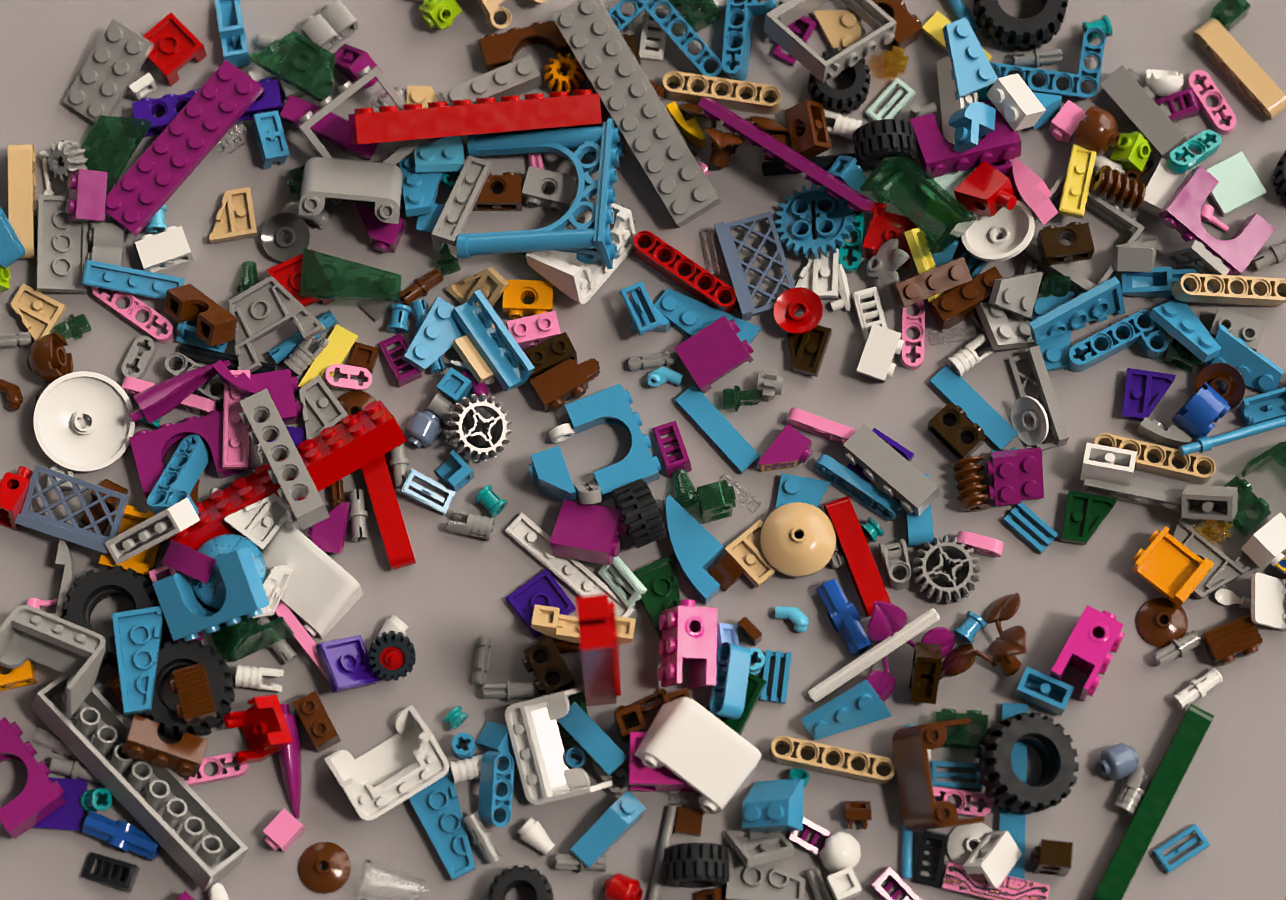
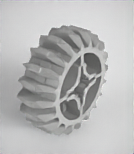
[445,394,513,462]
[912,536,981,604]

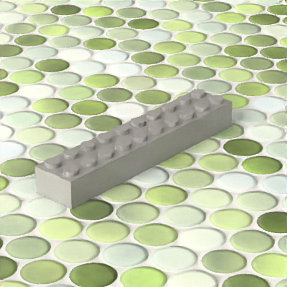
[551,0,723,227]
[31,674,248,891]

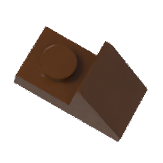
[80,479,128,534]

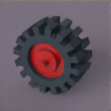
[369,631,416,681]

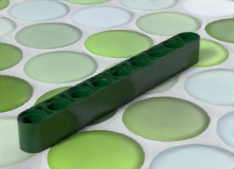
[1091,704,1214,900]

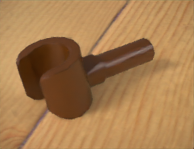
[1126,160,1154,182]

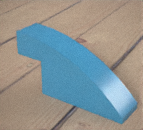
[666,495,724,605]

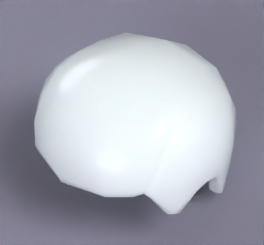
[1146,70,1183,96]
[820,832,861,873]

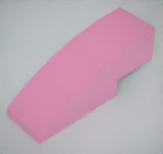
[1012,158,1058,226]

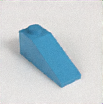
[570,791,646,869]

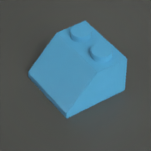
[528,446,576,502]
[742,779,804,833]

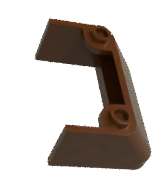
[892,718,985,831]

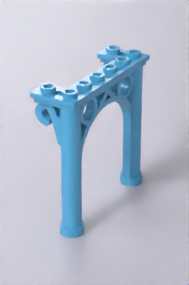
[457,118,625,269]

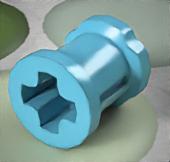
[145,205,168,234]
[749,648,765,675]

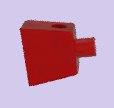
[954,161,1017,217]
[0,466,33,531]

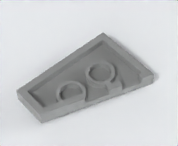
[726,849,805,900]

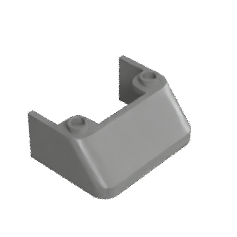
[0,605,106,717]

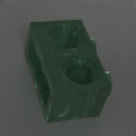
[669,0,720,33]
[1224,476,1272,538]
[696,480,736,524]
[934,709,988,750]

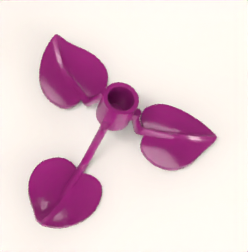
[865,601,956,701]

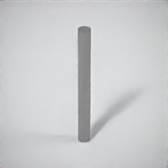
[648,805,678,900]

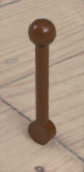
[617,688,667,711]

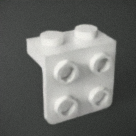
[1251,573,1286,631]

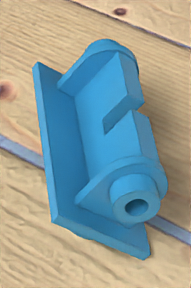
[176,321,228,353]

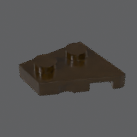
[787,325,832,377]

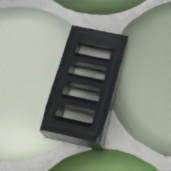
[914,830,949,887]
[82,852,140,893]

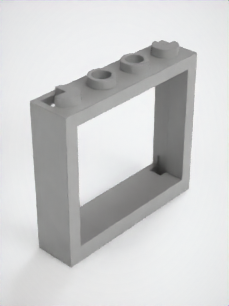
[763,0,897,83]
[297,65,428,165]
[1019,173,1145,295]

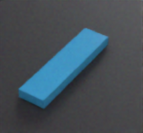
[82,260,185,300]
[929,364,1018,451]
[675,384,760,474]

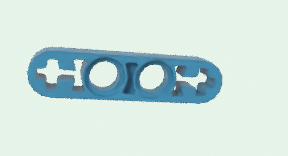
[813,454,901,521]

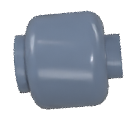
[405,410,442,449]
[1098,743,1139,781]

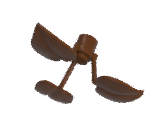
[677,103,789,168]
[939,593,1027,680]

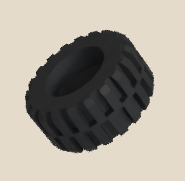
[973,0,1068,52]
[62,565,164,667]
[141,638,235,740]
[975,712,1079,815]

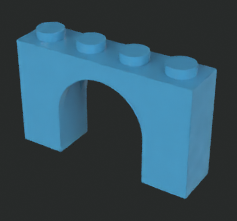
[565,384,662,501]
[152,547,270,642]

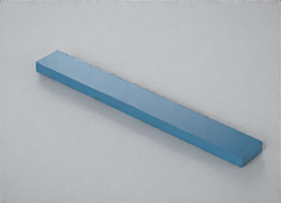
[999,703,1028,880]

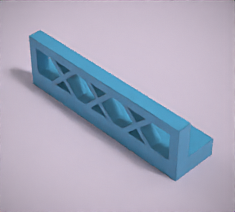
[451,289,535,392]

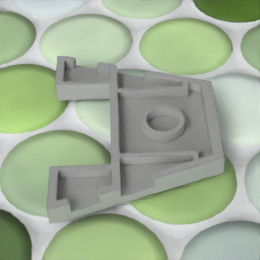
[228,276,326,373]
[1173,514,1258,600]

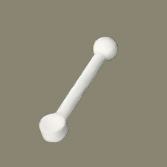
[39,151,55,195]

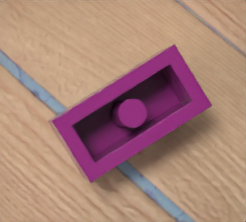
[66,169,108,224]

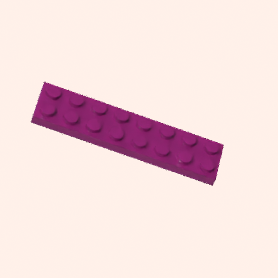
[105,60,264,236]
[698,97,877,213]

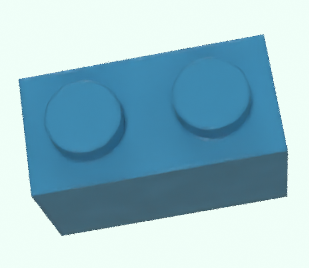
[1014,667,1074,716]

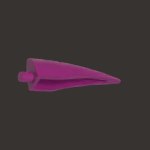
[129,360,231,424]
[278,704,301,819]

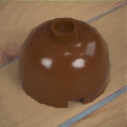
[1074,106,1120,156]
[27,332,73,384]

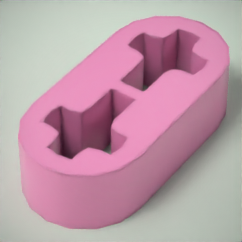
[324,364,372,391]
[956,531,1004,557]

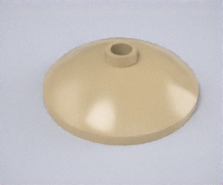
[760,502,836,577]

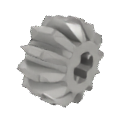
[46,139,88,182]

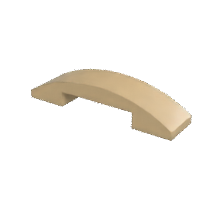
[531,605,636,645]

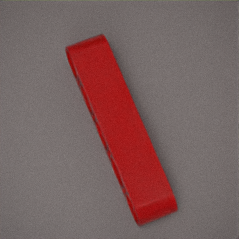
[634,230,736,314]
[361,455,416,570]
[824,496,891,617]

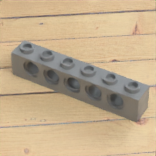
[239,388,330,530]

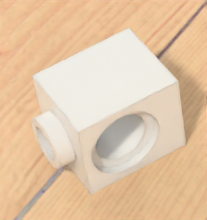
[826,866,862,900]

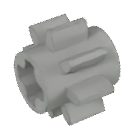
[756,368,784,400]

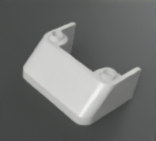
[505,686,613,805]

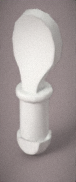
[1214,589,1251,609]

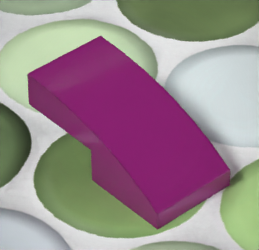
[212,360,260,397]
[162,540,216,584]

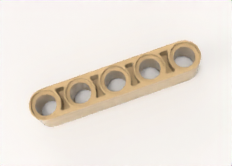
[1193,18,1286,121]
[663,71,781,115]
[8,144,37,259]
[1171,273,1286,307]
[1093,433,1216,484]
[770,736,895,785]

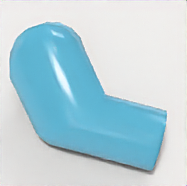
[646,367,684,387]
[775,606,809,632]

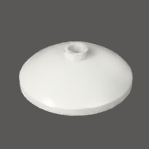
[961,200,1035,262]

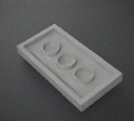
[63,18,155,128]
[36,195,88,294]

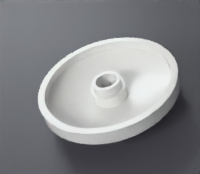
[33,371,135,472]

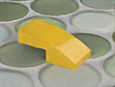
[666,101,706,148]

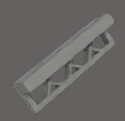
[431,156,492,252]
[1008,345,1069,451]
[1081,476,1185,513]

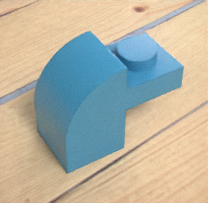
[948,102,996,153]

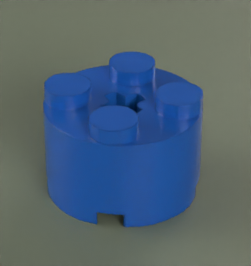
[1172,382,1231,440]

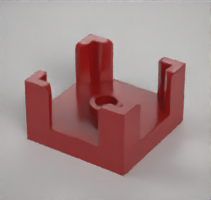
[142,12,207,87]
[861,202,923,269]
[267,249,336,320]
[223,694,293,765]

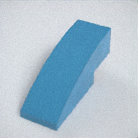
[215,0,251,67]
[1122,267,1198,299]
[556,702,628,775]

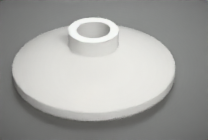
[1011,396,1049,446]
[947,823,993,866]

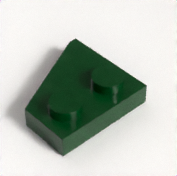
[1061,490,1117,545]

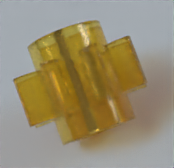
[881,46,909,78]
[1201,519,1234,545]

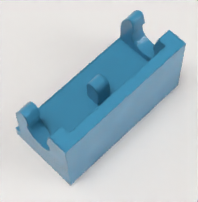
[251,110,290,170]
[1239,387,1286,427]

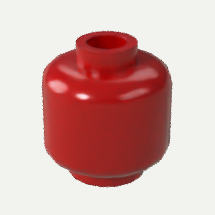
[602,873,643,900]

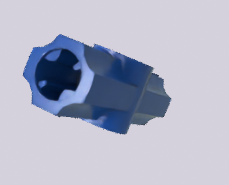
[816,578,872,656]
[82,811,161,861]

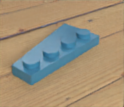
[1029,277,1126,344]
[654,288,761,344]
[112,606,164,715]
[408,765,476,881]

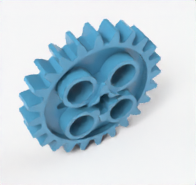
[774,184,855,259]

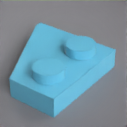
[414,136,465,173]

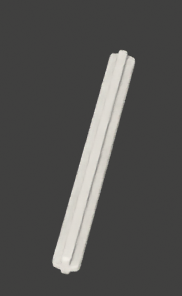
[808,608,940,702]

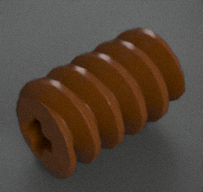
[1089,165,1146,212]
[952,456,991,512]

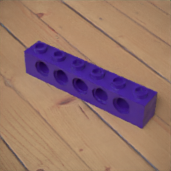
[132,78,283,138]

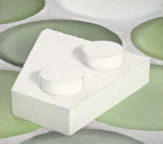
[795,248,839,299]
[224,494,291,550]
[252,565,294,618]

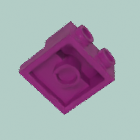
[986,447,1044,506]

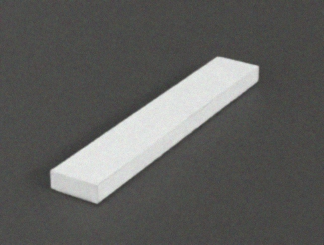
[505,512,635,618]

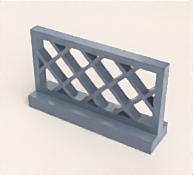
[714,211,795,321]
[15,465,129,554]

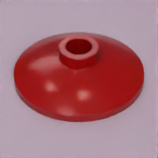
[773,287,823,334]

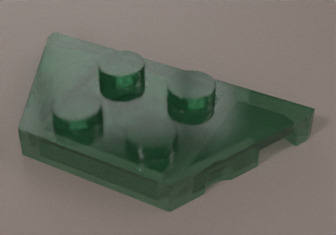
[249,31,336,102]
[80,115,152,196]

